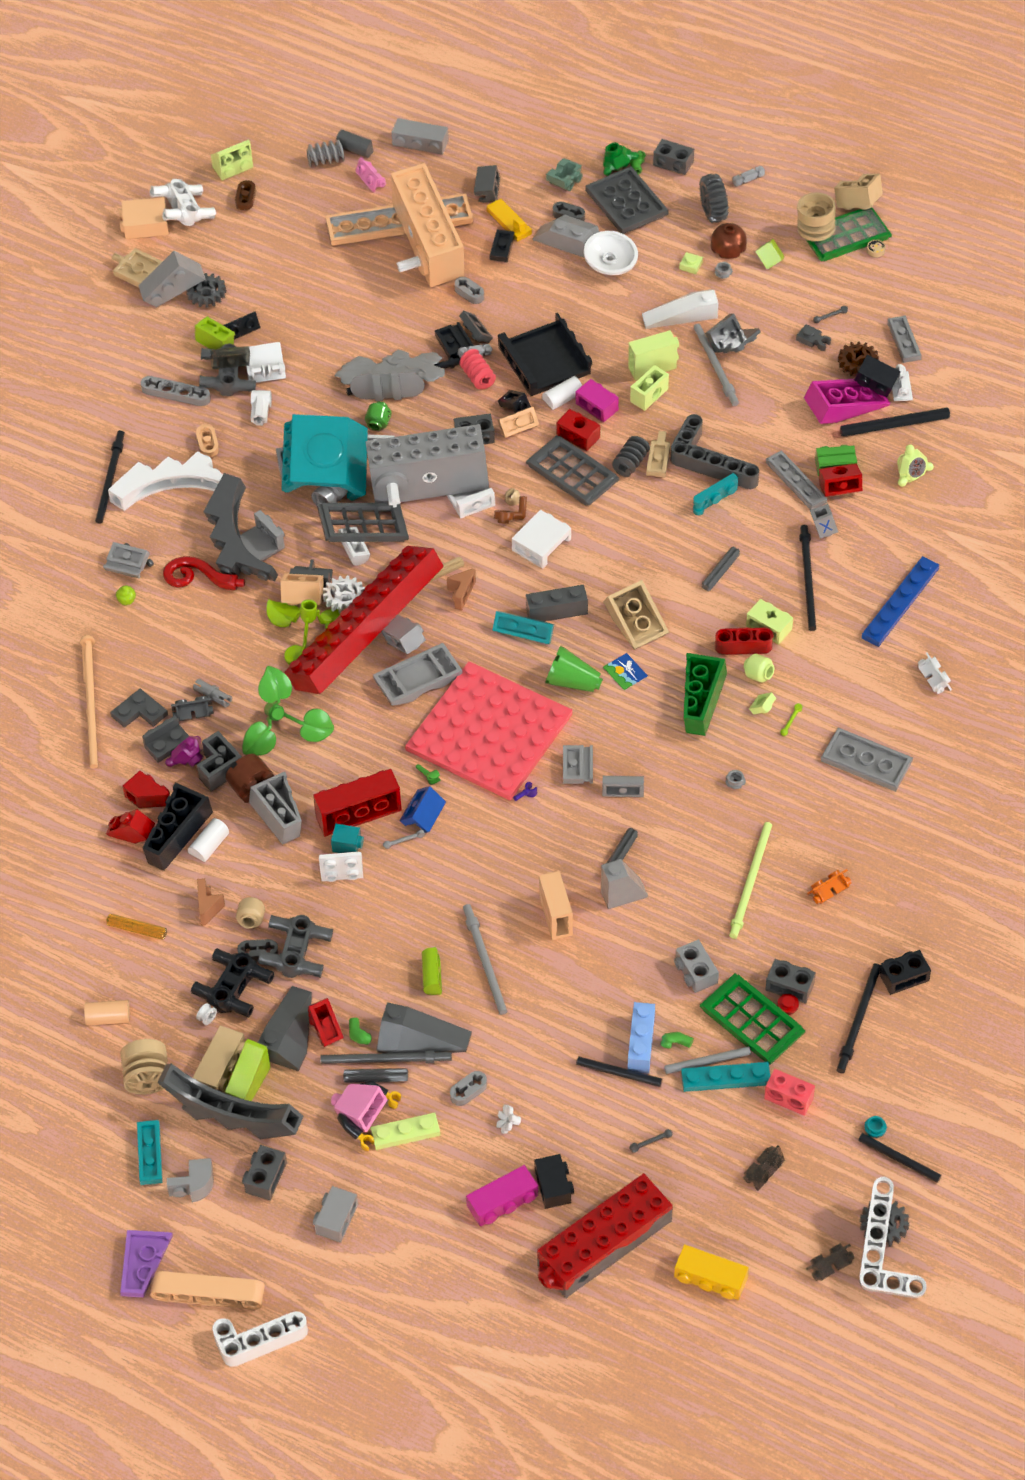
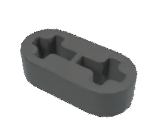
[553,202,585,221]
[237,939,279,962]

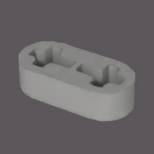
[455,277,484,304]
[450,1071,487,1106]

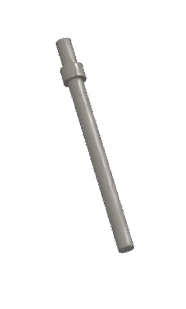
[694,324,739,406]
[463,904,507,1015]

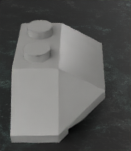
[533,215,599,257]

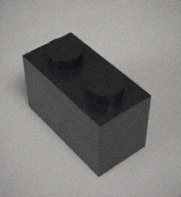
[854,355,901,397]
[534,1154,574,1209]

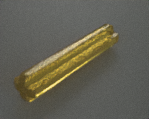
[106,913,167,940]

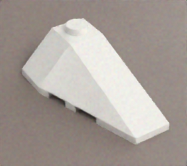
[642,290,718,329]

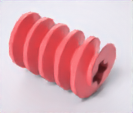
[460,349,496,390]

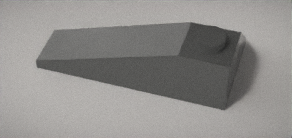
[258,986,312,1071]
[377,1002,472,1053]

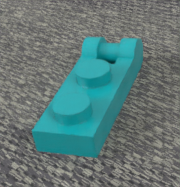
[693,473,738,515]

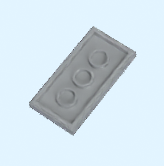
[821,728,913,792]

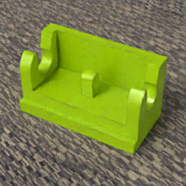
[195,316,235,349]

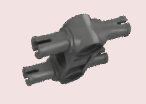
[199,344,256,396]
[258,915,333,978]

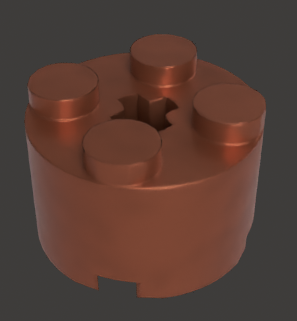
[226,754,274,803]

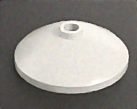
[584,231,638,275]

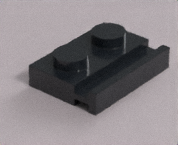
[434,322,474,358]

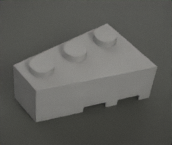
[138,251,206,307]

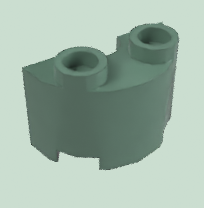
[546,158,583,191]

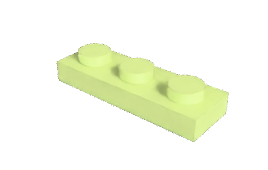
[371,1113,441,1150]

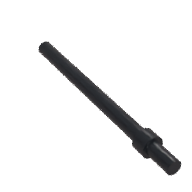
[95,430,125,524]
[836,963,881,1074]

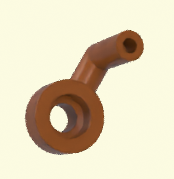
[494,496,527,524]

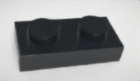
[490,229,515,262]

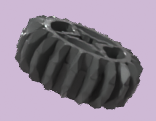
[699,174,729,223]

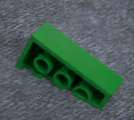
[683,653,727,736]

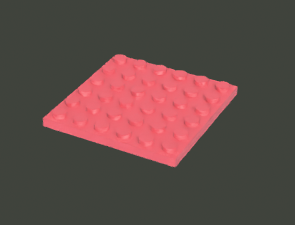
[405,661,572,801]

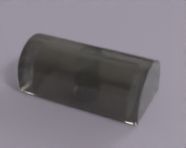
[210,346,250,369]

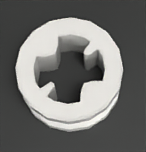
[196,1003,217,1025]

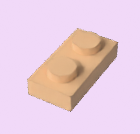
[497,407,539,438]

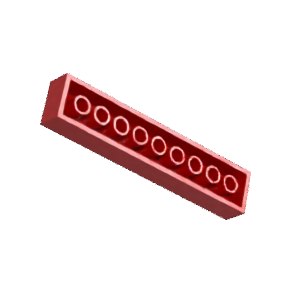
[284,546,444,694]

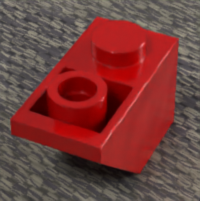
[122,771,170,808]
[106,809,155,844]

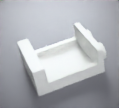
[447,488,495,519]
[512,510,571,569]

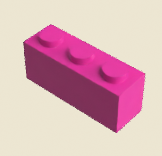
[466,1165,538,1227]

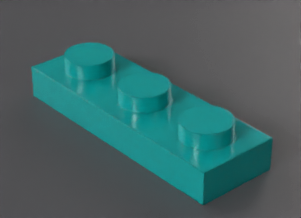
[492,611,555,644]
[137,1120,163,1185]

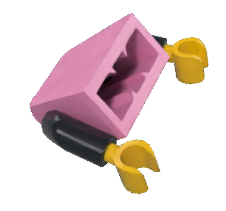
[331,1081,401,1151]

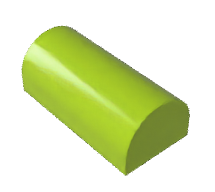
[422,947,442,995]

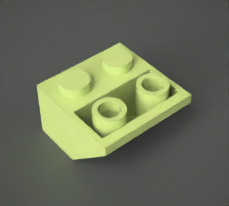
[211,140,253,180]

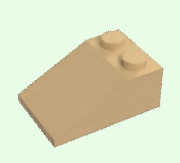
[603,580,669,650]

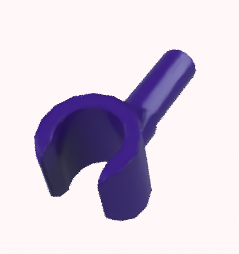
[513,782,537,801]

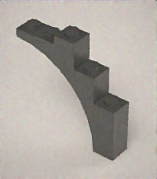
[204,473,278,581]
[157,1063,304,1139]

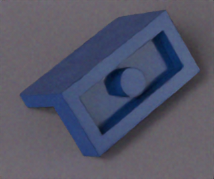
[400,786,446,833]

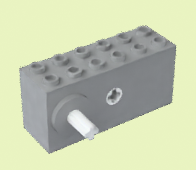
[366,424,489,507]

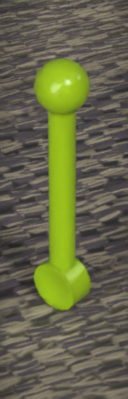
[780,703,802,736]

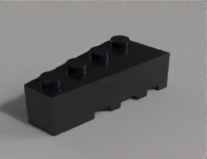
[143,782,213,871]

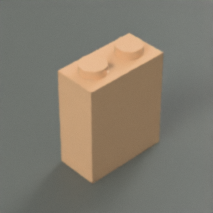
[119,197,169,239]
[539,871,573,940]

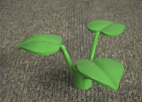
[242,666,334,755]

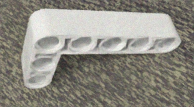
[859,1177,927,1298]

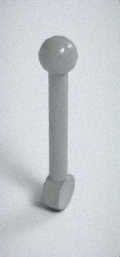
[383,830,425,849]

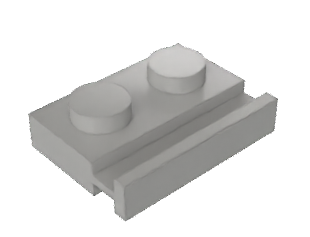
[103,542,150,579]
[563,745,593,784]

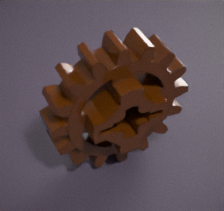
[838,341,879,376]

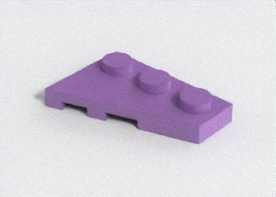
[120,1230,173,1298]

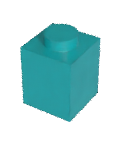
[331,824,364,853]

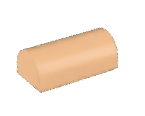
[84,1000,130,1026]

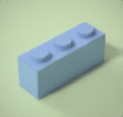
[628,1002,656,1074]

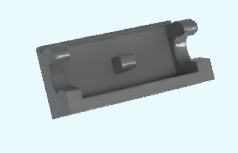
[474,165,500,203]

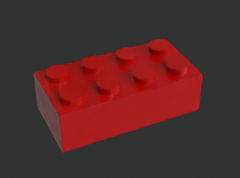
[313,769,402,837]

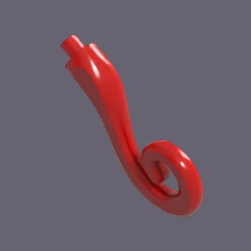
[163,556,245,590]

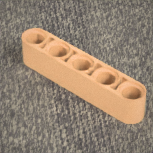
[150,1271,265,1309]

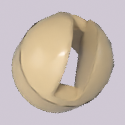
[505,488,520,506]

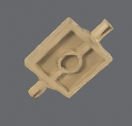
[112,248,163,287]

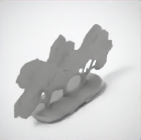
[334,349,445,401]

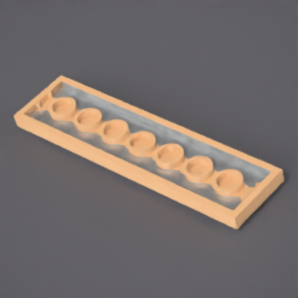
[325,193,473,246]

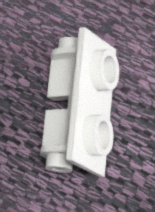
[892,364,913,401]
[918,652,952,694]

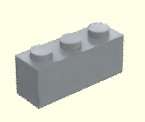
[392,118,449,154]

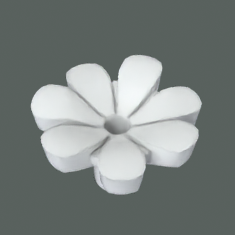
[496,1104,521,1134]

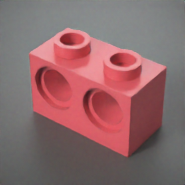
[764,1069,815,1116]

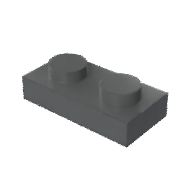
[459,311,493,343]

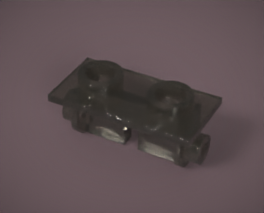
[743,1145,785,1191]
[806,1243,855,1281]

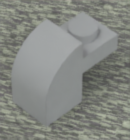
[167,1158,214,1202]

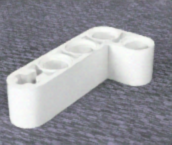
[212,1311,308,1367]

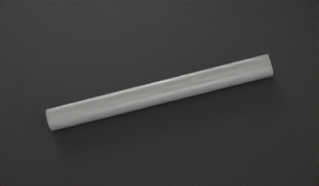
[664,1046,751,1074]

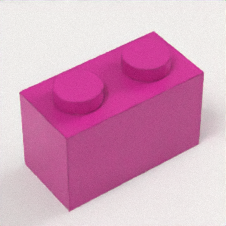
[576,379,619,423]

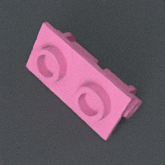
[355,157,386,192]

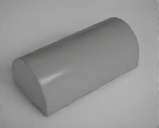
[602,775,644,797]

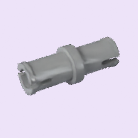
[193,679,232,707]

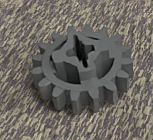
[186,273,226,308]
[860,1201,910,1247]

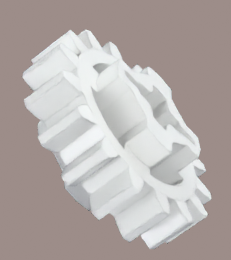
[323,575,365,613]

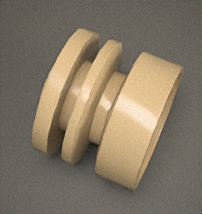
[797,192,835,241]
[120,1039,168,1095]

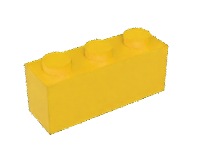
[674,1244,749,1300]

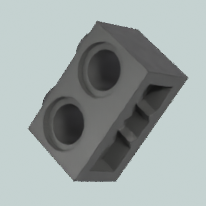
[653,139,694,175]
[453,413,495,445]
[765,959,816,1004]
[242,1145,287,1201]

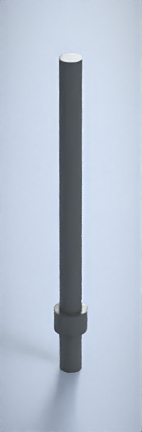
[321,1050,452,1064]

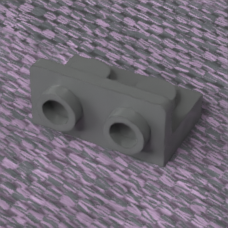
[142,716,189,763]

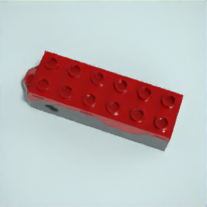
[537,1173,673,1298]

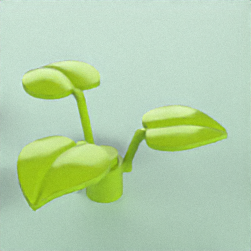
[267,599,340,665]

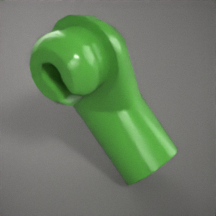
[630,151,646,174]
[349,1018,372,1045]
[660,1032,694,1049]

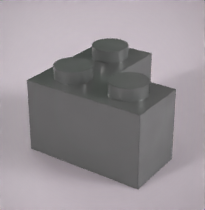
[197,731,242,792]

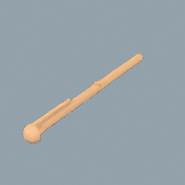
[80,635,98,769]

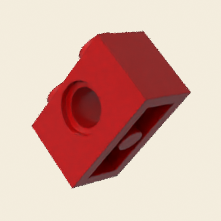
[556,409,600,451]
[819,463,863,497]

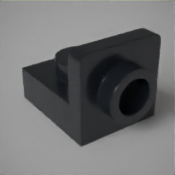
[498,390,531,413]

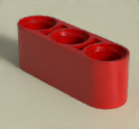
[715,628,773,655]

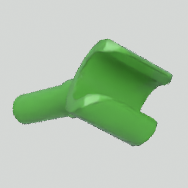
[416,764,441,785]

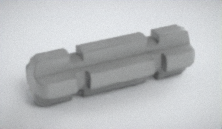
[732,166,765,187]
[457,344,492,358]

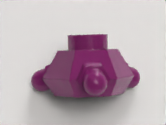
[165,736,204,767]

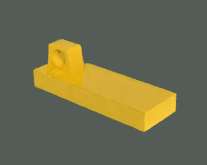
[486,198,532,242]

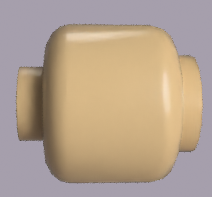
[236,897,265,929]

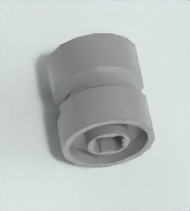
[311,486,347,506]

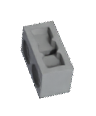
[674,939,719,993]

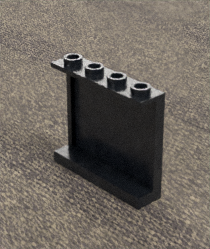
[498,312,592,396]

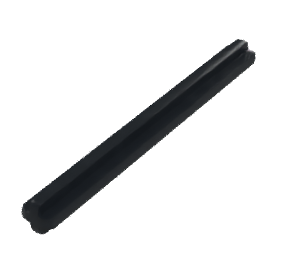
[840,407,950,437]

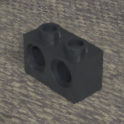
[879,950,931,995]

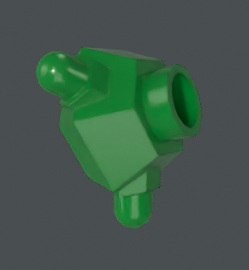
[603,142,639,176]

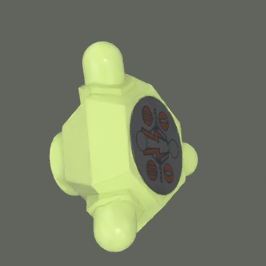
[897,444,934,487]

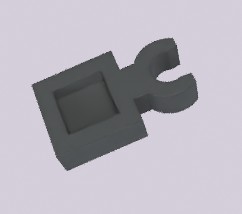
[796,324,831,351]

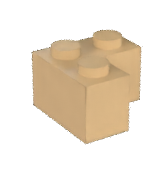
[834,174,883,210]

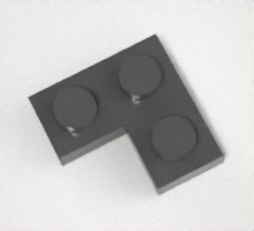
[110,688,168,728]

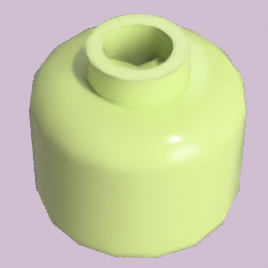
[744,654,775,683]

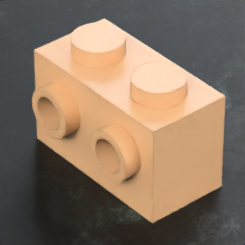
[281,573,324,605]

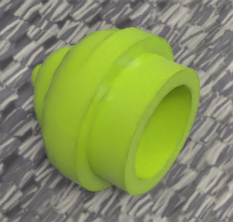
[116,585,136,605]

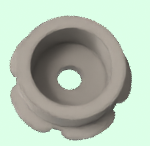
[715,262,733,279]
[725,770,746,789]

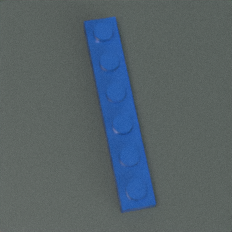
[862,556,940,647]

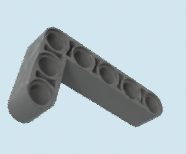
[671,414,759,489]

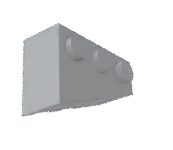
[249,772,302,845]

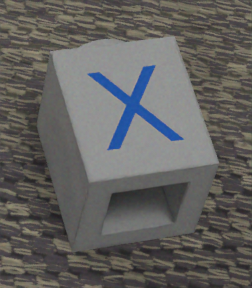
[810,504,838,539]

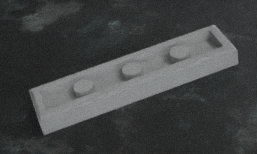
[766,450,827,510]

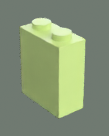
[628,330,679,380]

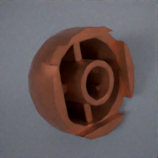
[711,223,747,259]

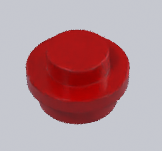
[777,994,799,1015]

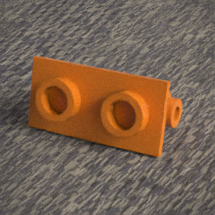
[807,869,852,904]

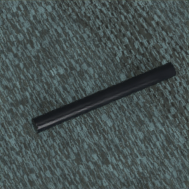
[576,1056,663,1087]
[858,1133,942,1183]

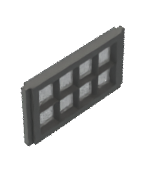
[526,435,619,506]

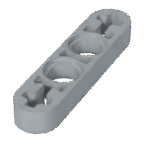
[141,376,211,406]

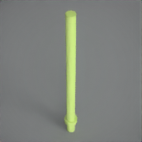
[729,822,772,939]

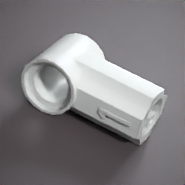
[251,390,272,426]

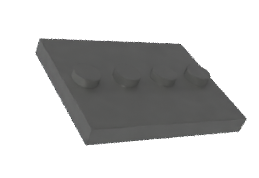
[585,166,668,234]

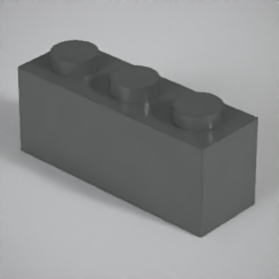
[526,584,588,622]

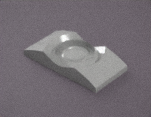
[373,643,462,706]

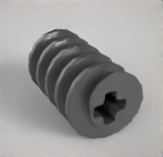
[612,436,650,477]

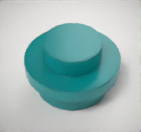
[864,1116,887,1138]

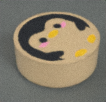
[867,240,886,257]

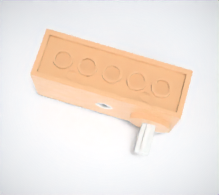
[391,163,464,287]

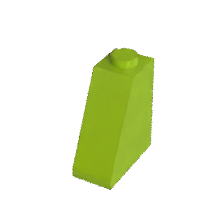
[225,1039,271,1101]

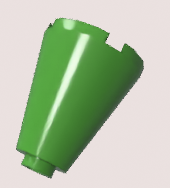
[545,646,603,692]

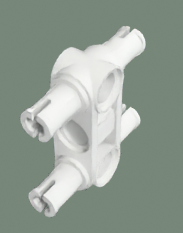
[150,179,216,226]

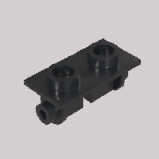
[223,311,261,340]

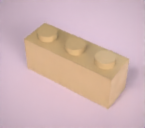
[193,1025,245,1092]

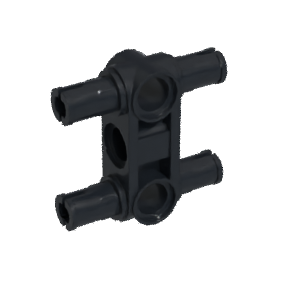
[191,948,274,1018]

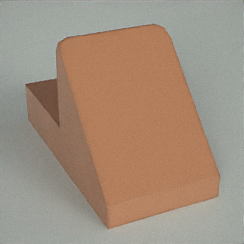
[447,569,476,611]
[197,878,225,926]

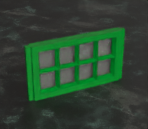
[806,207,892,261]
[700,973,806,1065]

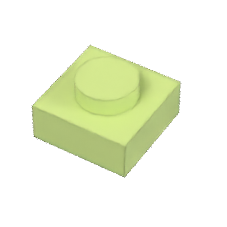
[679,252,703,274]
[749,692,776,715]

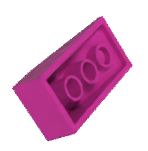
[804,379,890,424]

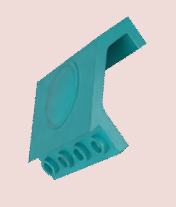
[281,414,368,501]

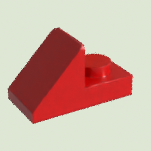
[308,998,344,1047]

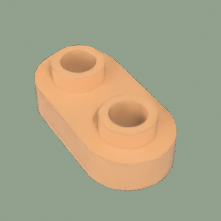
[196,424,219,457]

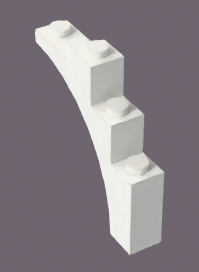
[108,451,223,511]

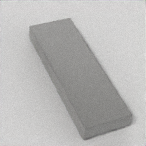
[887,316,922,363]

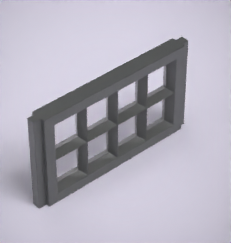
[317,503,409,542]

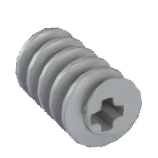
[307,139,345,167]

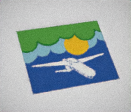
[603,653,648,690]

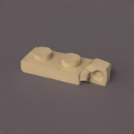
[646,431,670,477]

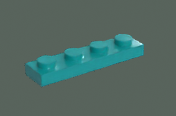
[681,1062,770,1092]

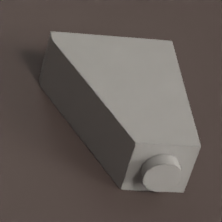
[601,859,648,909]

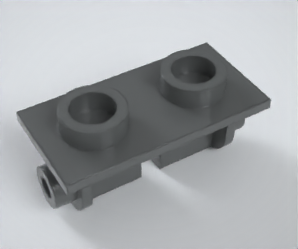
[171,696,214,721]

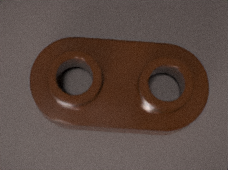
[235,180,256,211]

